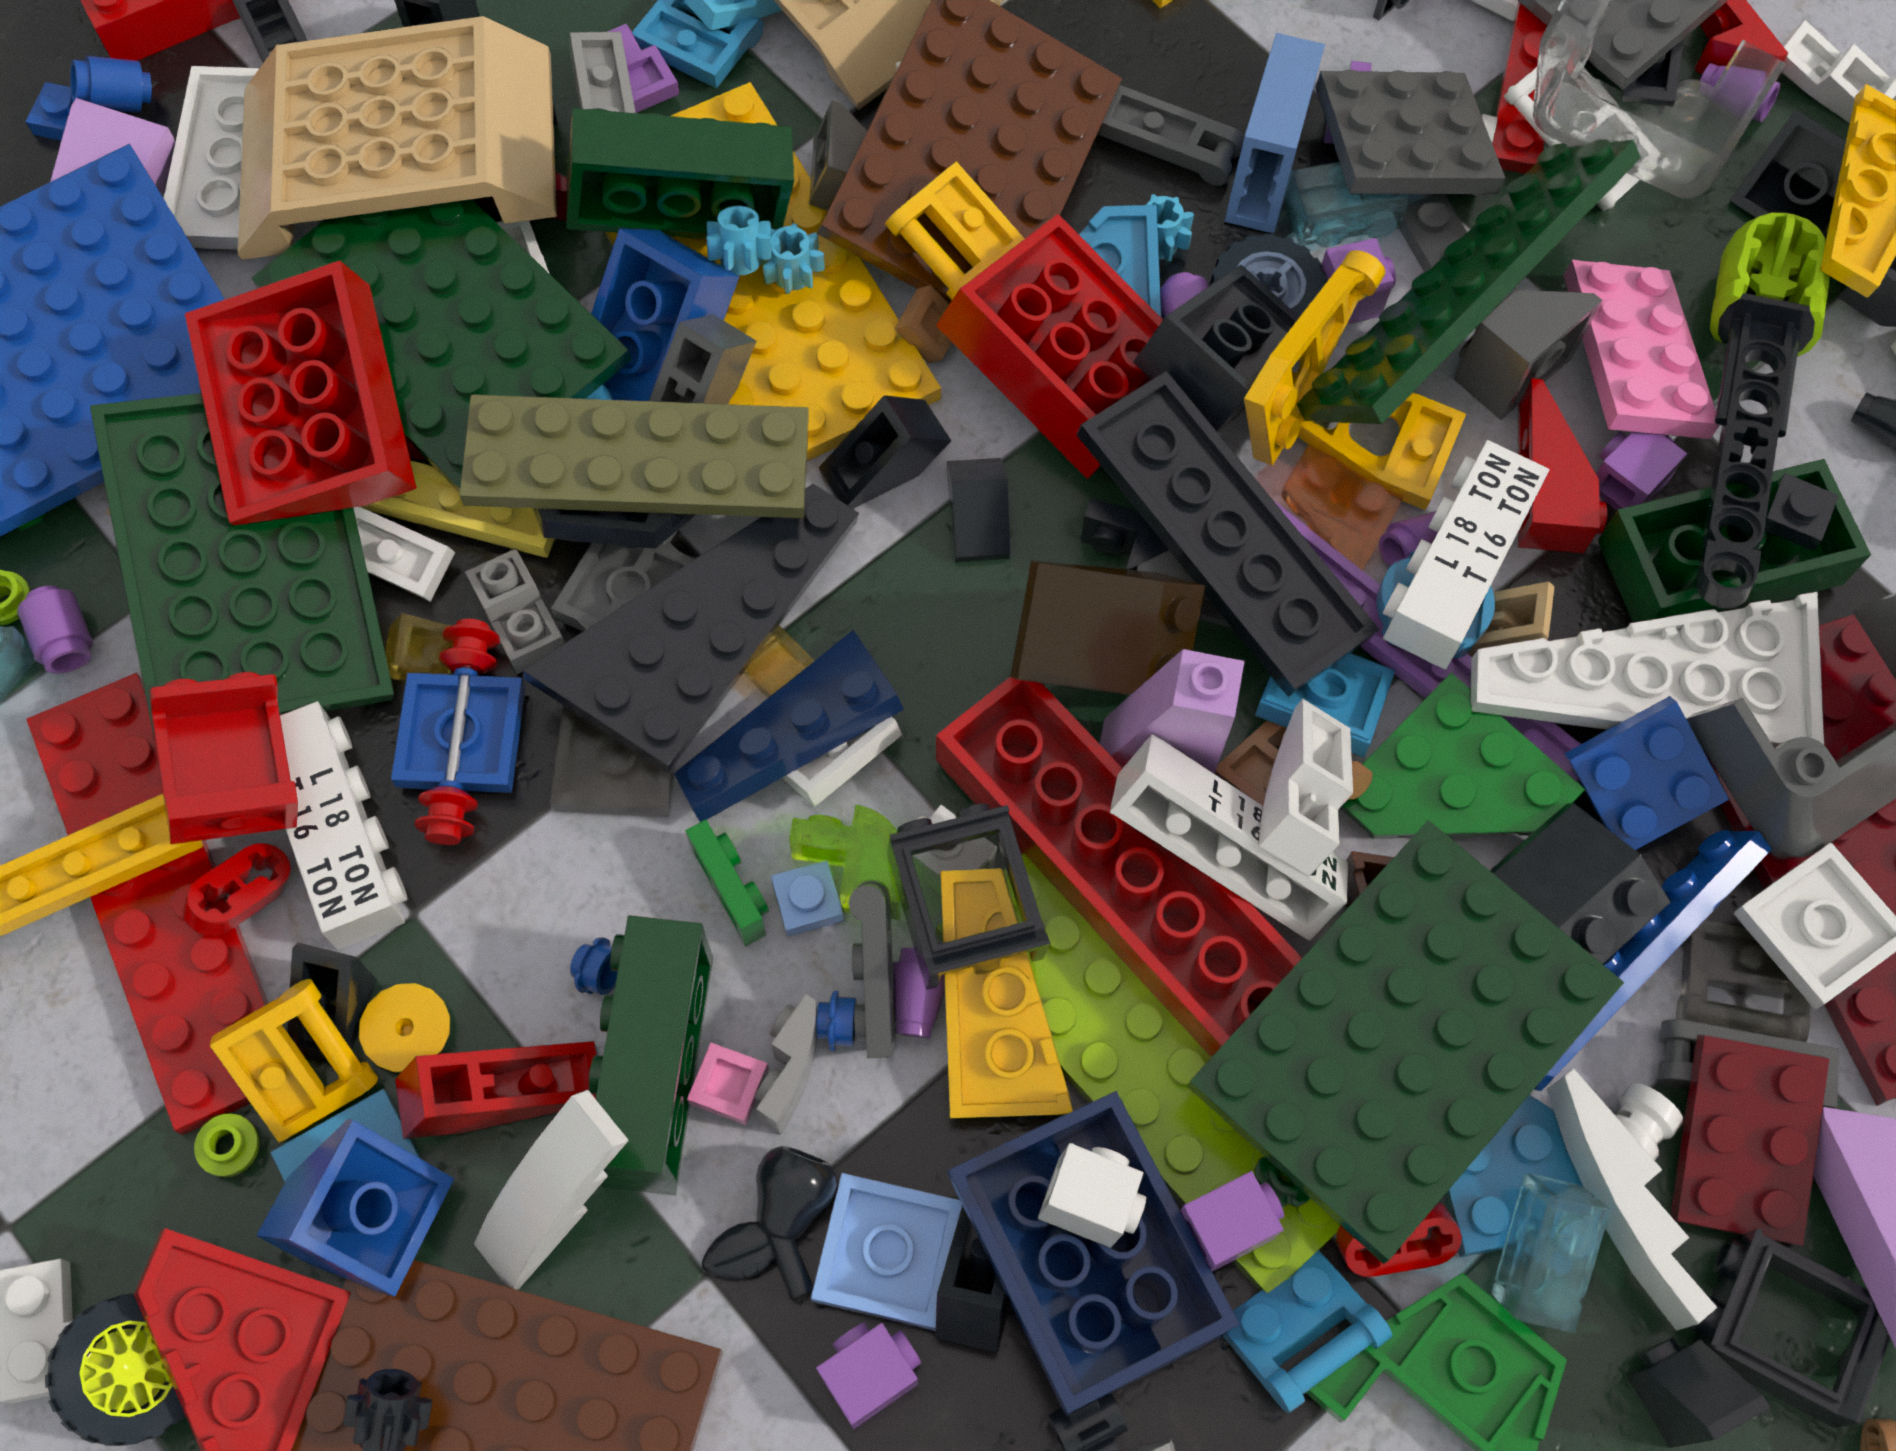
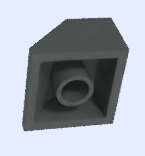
[1454,290,1602,420]

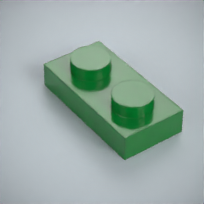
[685,819,769,947]

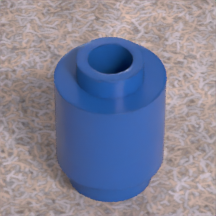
[70,56,152,113]

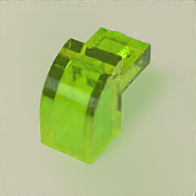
[789,804,902,920]

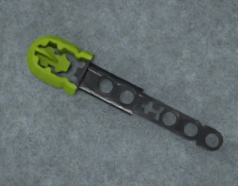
[1696,213,1830,608]

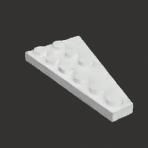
[1470,592,1824,748]

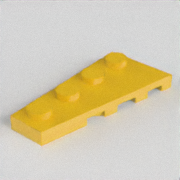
[1820,84,1896,298]
[941,868,1074,1118]

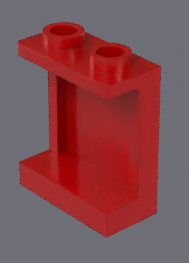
[150,672,298,845]

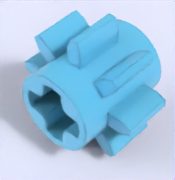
[1146,194,1194,261]
[706,206,771,275]
[760,223,825,294]

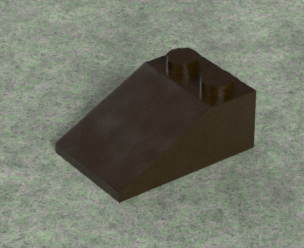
[1010,561,1205,695]

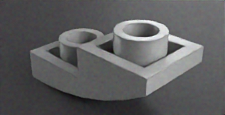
[465,548,565,674]
[755,994,818,1135]

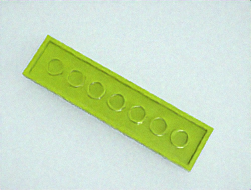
[936,854,1340,1293]

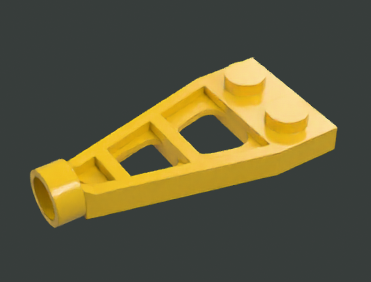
[1244,250,1385,466]
[1292,372,1466,510]

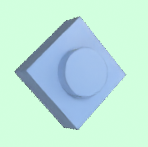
[771,860,844,937]

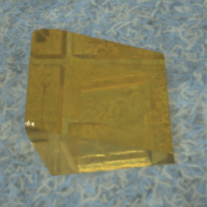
[385,613,452,679]

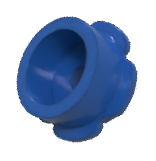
[570,937,618,995]
[816,991,857,1051]

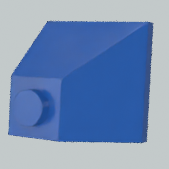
[256,1119,454,1297]

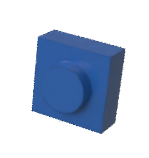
[25,82,73,141]

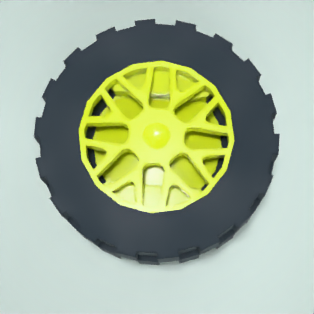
[45,1293,185,1446]

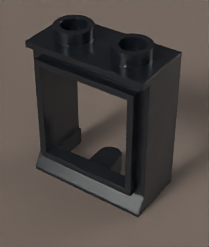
[887,804,1051,990]
[1690,1229,1891,1428]

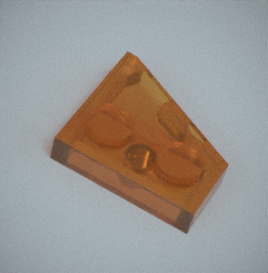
[1281,445,1404,571]

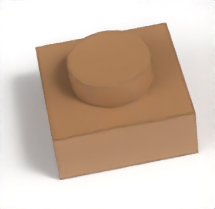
[894,285,952,363]

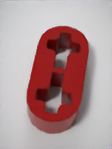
[183,843,291,936]
[1336,1203,1462,1277]

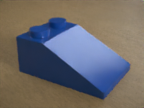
[591,229,740,401]

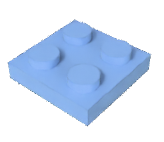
[811,1173,962,1331]

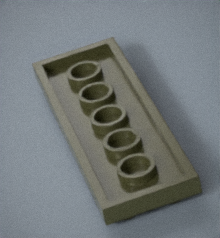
[460,395,809,518]

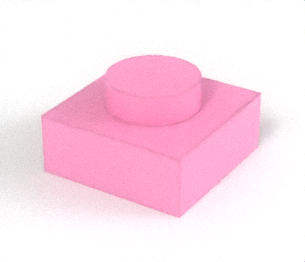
[687,1042,769,1125]

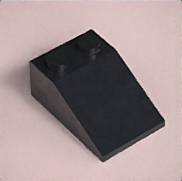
[1133,265,1299,433]

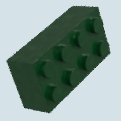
[566,108,794,239]
[1598,459,1871,623]
[589,915,713,1196]

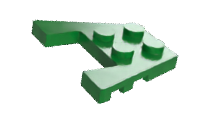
[1306,1272,1567,1451]

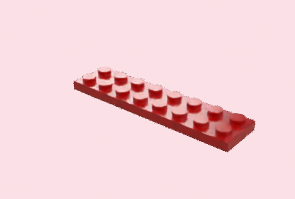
[26,672,269,1135]

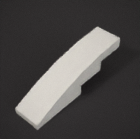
[1780,20,1896,124]
[1547,1068,1717,1331]
[474,1090,629,1290]

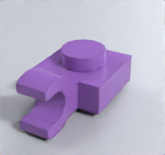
[608,24,679,113]

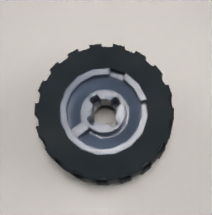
[1209,234,1327,317]

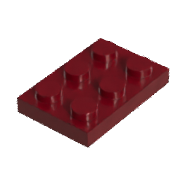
[1670,1034,1830,1246]

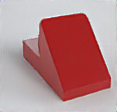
[1695,0,1789,80]

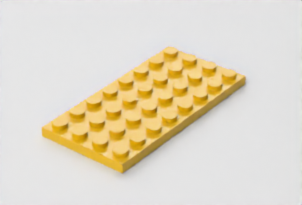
[567,82,941,461]

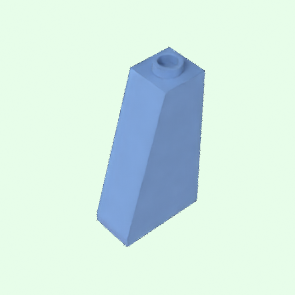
[1224,33,1325,234]

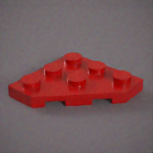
[134,1228,351,1451]

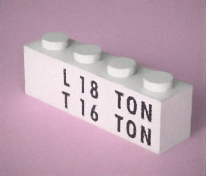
[1382,440,1550,670]
[280,701,408,950]
[1110,734,1348,941]

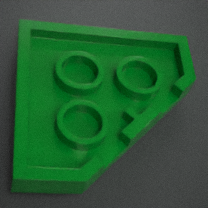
[1340,673,1585,839]

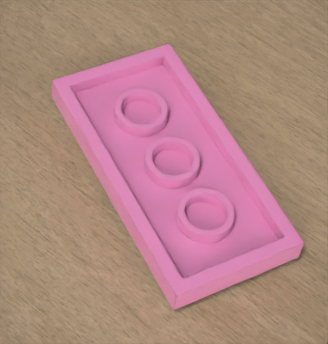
[1564,260,1720,439]

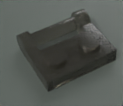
[1676,920,1811,1042]

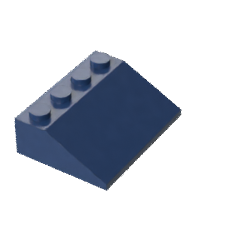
[947,1091,1240,1415]

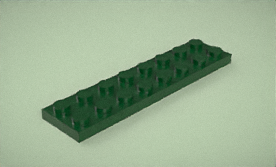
[1296,139,1641,424]

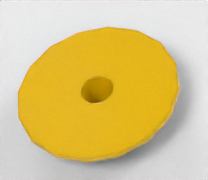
[359,983,450,1072]

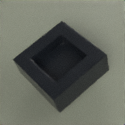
[1764,473,1839,551]

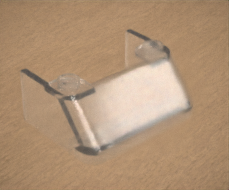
[1533,0,1786,199]

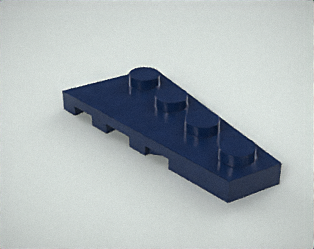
[673,630,904,822]

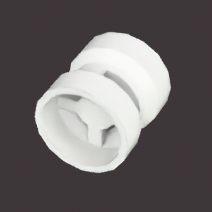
[1615,1083,1683,1161]

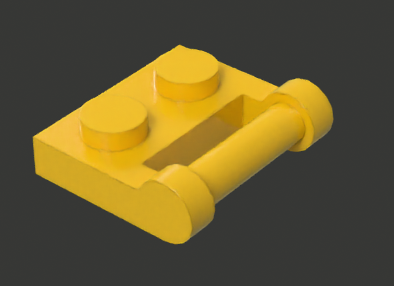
[885,161,1025,300]
[210,979,378,1143]

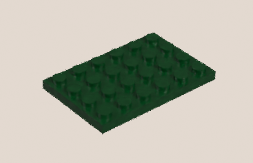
[251,199,631,493]
[90,393,394,740]
[1187,820,1624,1264]

